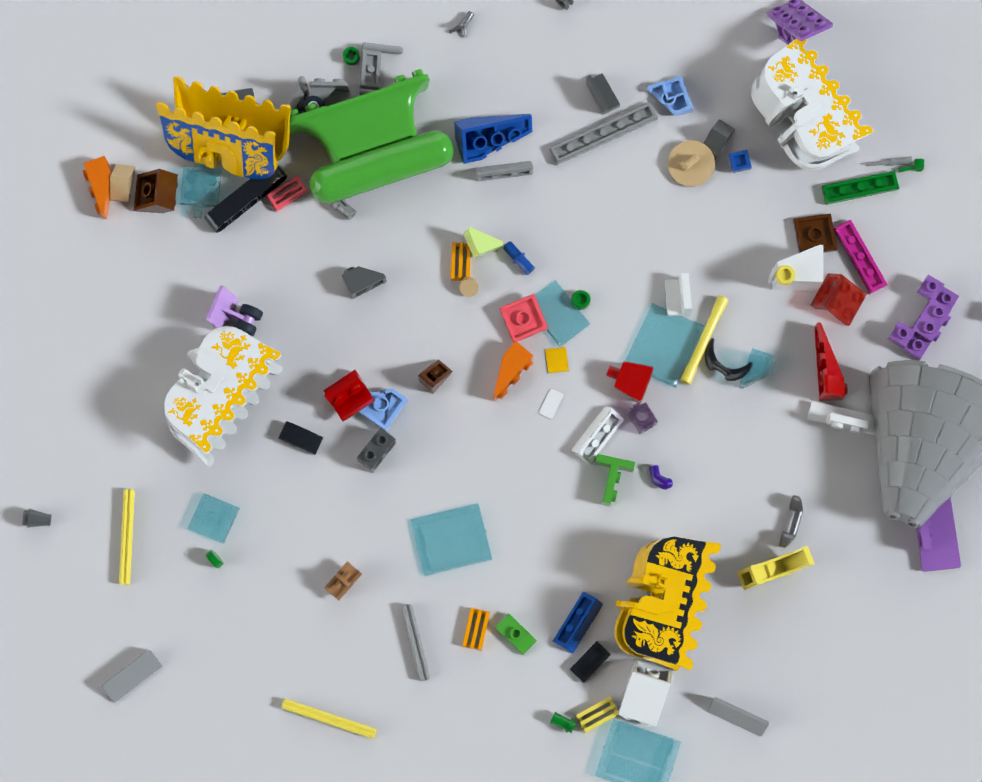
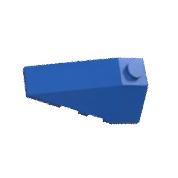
[454,114,532,164]

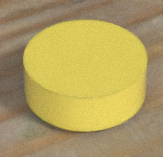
[775,265,795,286]

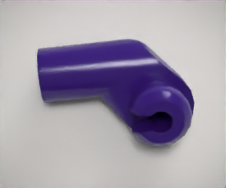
[649,465,673,490]

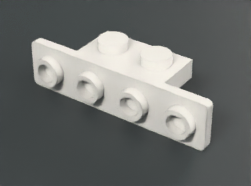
[808,401,876,436]

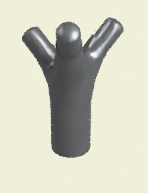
[449,11,474,37]

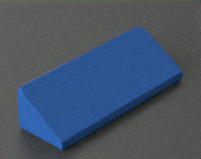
[553,592,603,653]

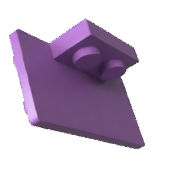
[767,0,833,45]
[916,497,961,572]

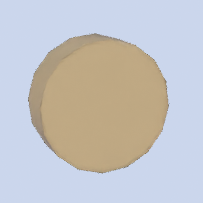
[460,277,479,297]

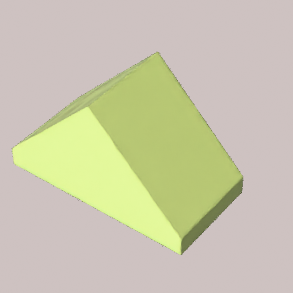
[463,227,504,259]

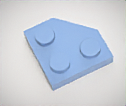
[359,388,408,431]

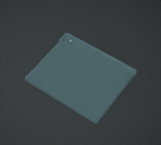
[625,303,704,387]

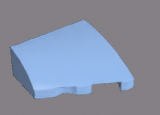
[647,75,694,116]

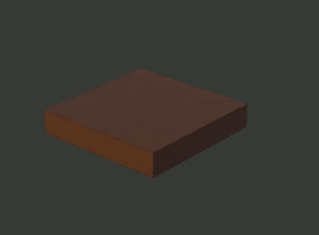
[793,213,838,253]

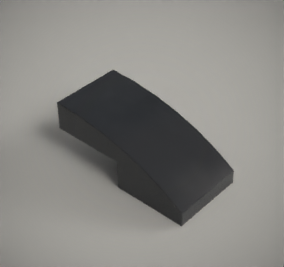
[278,421,323,455]

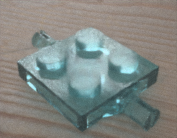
[180,163,222,219]

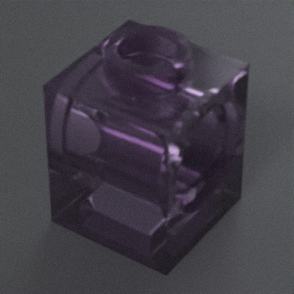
[628,402,658,434]

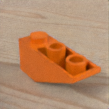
[82,156,112,219]
[493,341,534,402]

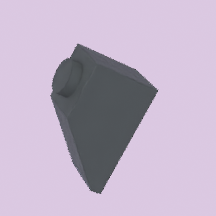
[342,266,387,299]

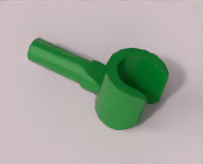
[898,159,924,173]

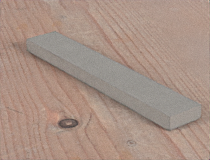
[549,102,658,165]

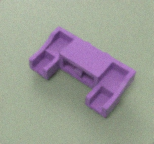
[888,274,959,361]

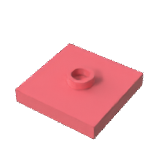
[499,294,549,343]

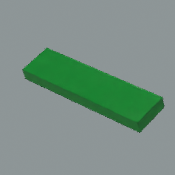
[821,171,899,205]

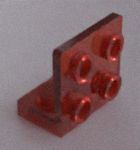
[810,273,866,326]

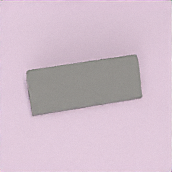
[476,161,533,181]
[101,650,162,703]
[708,697,769,736]

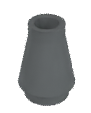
[22,508,52,528]

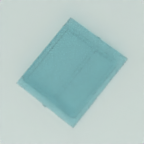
[411,503,492,576]
[595,719,681,782]

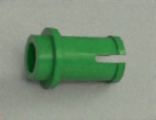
[550,712,577,733]

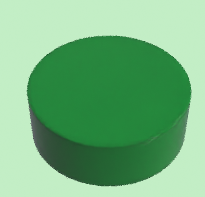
[571,290,591,310]
[206,550,224,568]

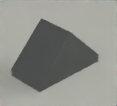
[703,119,735,160]

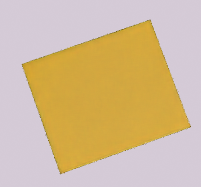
[545,347,569,373]

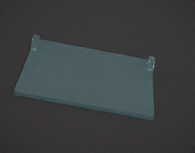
[535,280,590,347]

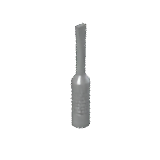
[866,156,912,166]

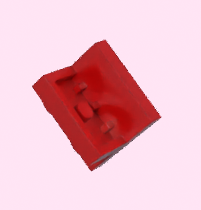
[323,370,375,422]

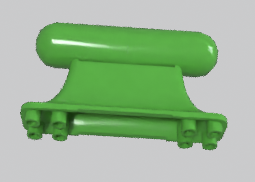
[290,69,454,204]

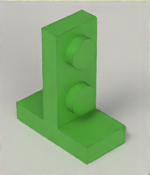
[595,454,635,506]

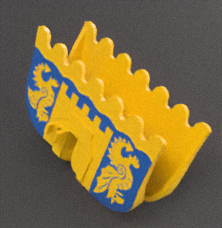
[156,76,291,179]

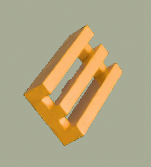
[451,242,471,281]
[462,608,490,651]

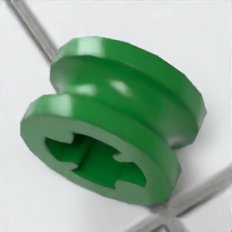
[343,47,360,66]

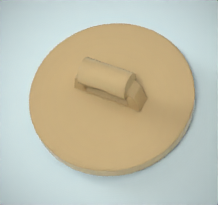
[668,140,715,187]

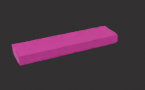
[834,220,888,294]

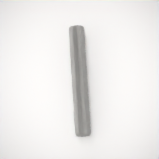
[402,604,430,681]

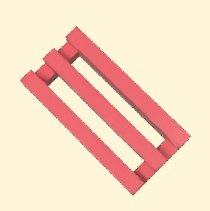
[266,175,308,212]

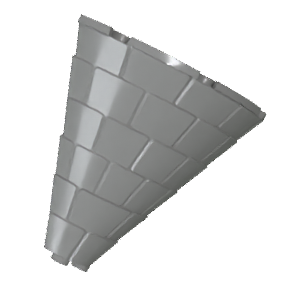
[869,360,982,528]

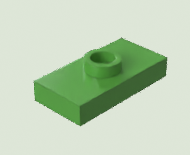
[495,613,537,655]

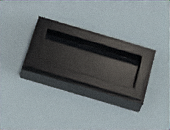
[570,641,611,683]

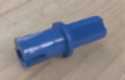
[503,241,535,275]

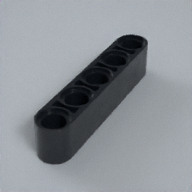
[204,165,288,233]

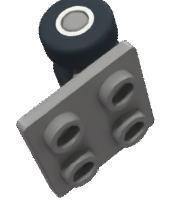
[302,78,349,112]

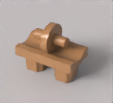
[324,561,362,601]

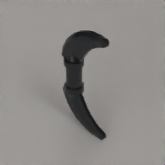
[705,338,753,381]

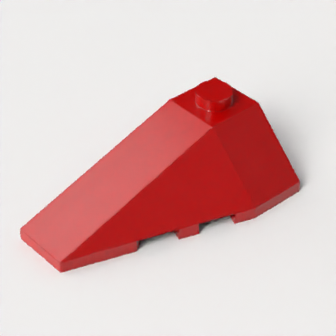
[814,322,848,401]

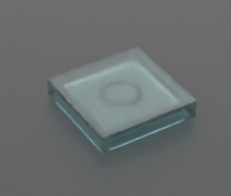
[188,493,240,544]

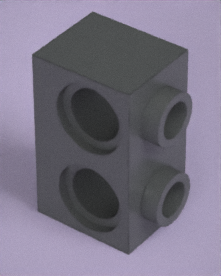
[357,427,397,473]

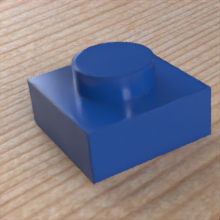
[728,150,752,173]

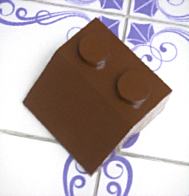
[133,169,178,213]

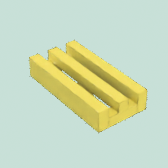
[576,696,619,733]

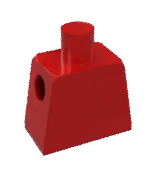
[606,361,654,403]

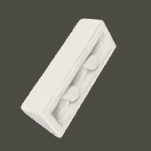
[572,406,624,464]

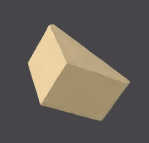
[110,164,136,203]

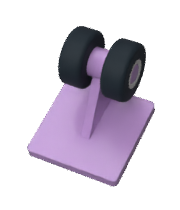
[206,286,263,336]

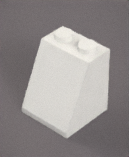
[769,245,823,291]
[619,659,672,727]

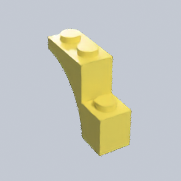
[737,546,815,590]

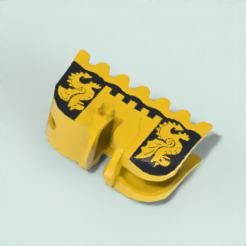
[614,536,721,671]

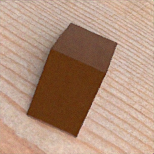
[418,359,453,394]

